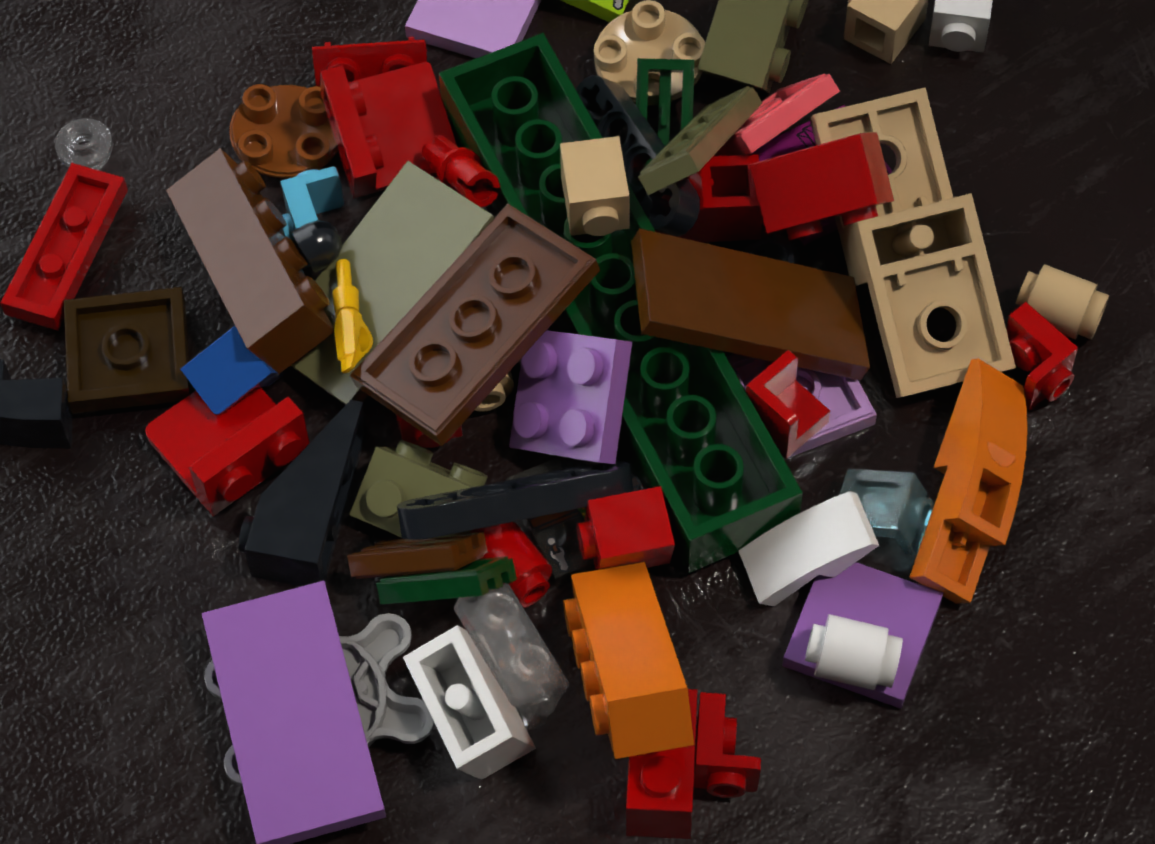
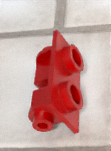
[312,36,427,87]

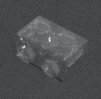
[454,583,570,731]

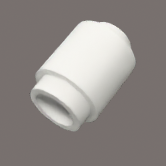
[805,614,903,690]

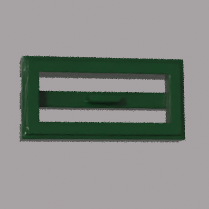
[636,58,695,170]
[376,556,517,604]

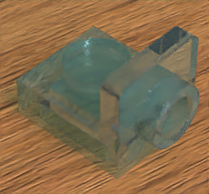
[839,469,934,555]

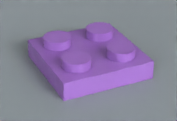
[509,330,632,464]

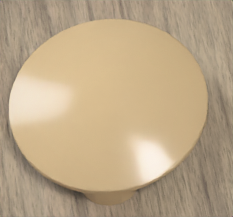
[594,0,705,106]

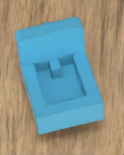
[280,167,344,268]

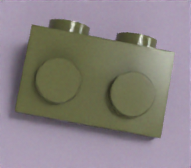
[350,440,488,538]

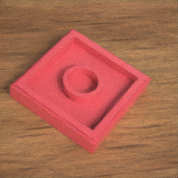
[714,73,840,156]

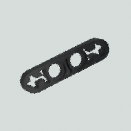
[576,75,700,236]
[397,461,634,540]

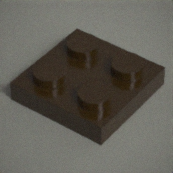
[64,287,191,414]

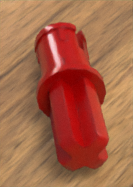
[422,135,500,207]

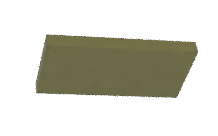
[290,161,495,405]

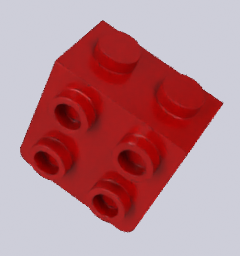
[145,387,309,516]

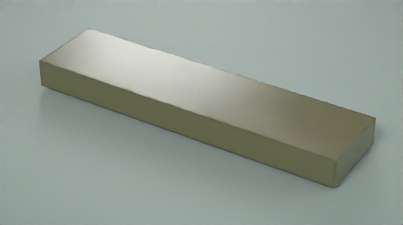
[638,85,762,195]

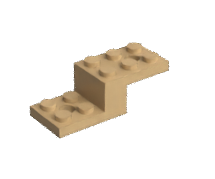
[809,87,1016,398]

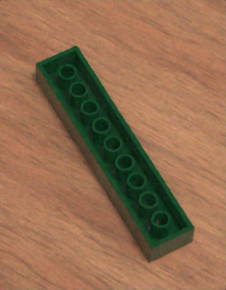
[439,33,803,573]

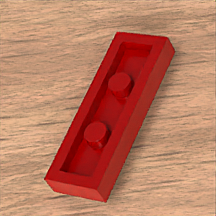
[0,163,128,331]

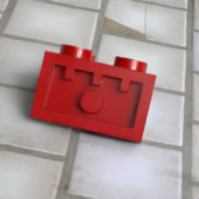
[320,62,457,199]

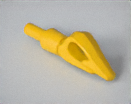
[332,259,373,373]

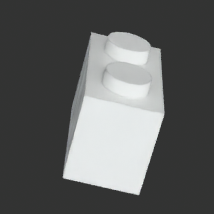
[403,625,536,780]

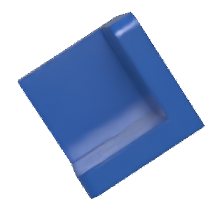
[180,326,286,414]

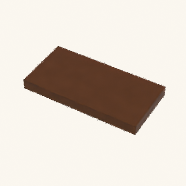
[350,204,600,446]
[631,228,870,381]

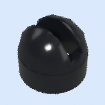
[292,220,342,273]

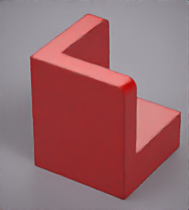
[746,350,830,459]

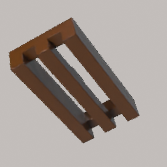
[347,531,488,579]

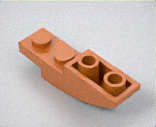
[909,358,1028,604]

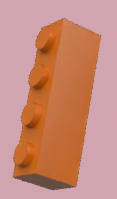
[563,562,694,759]

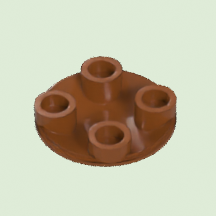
[229,84,338,178]

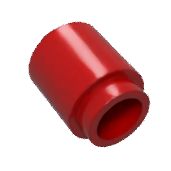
[471,522,552,608]

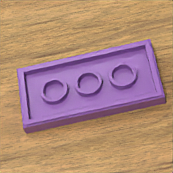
[201,581,386,844]

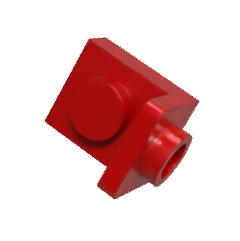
[1006,302,1078,410]
[693,692,761,798]

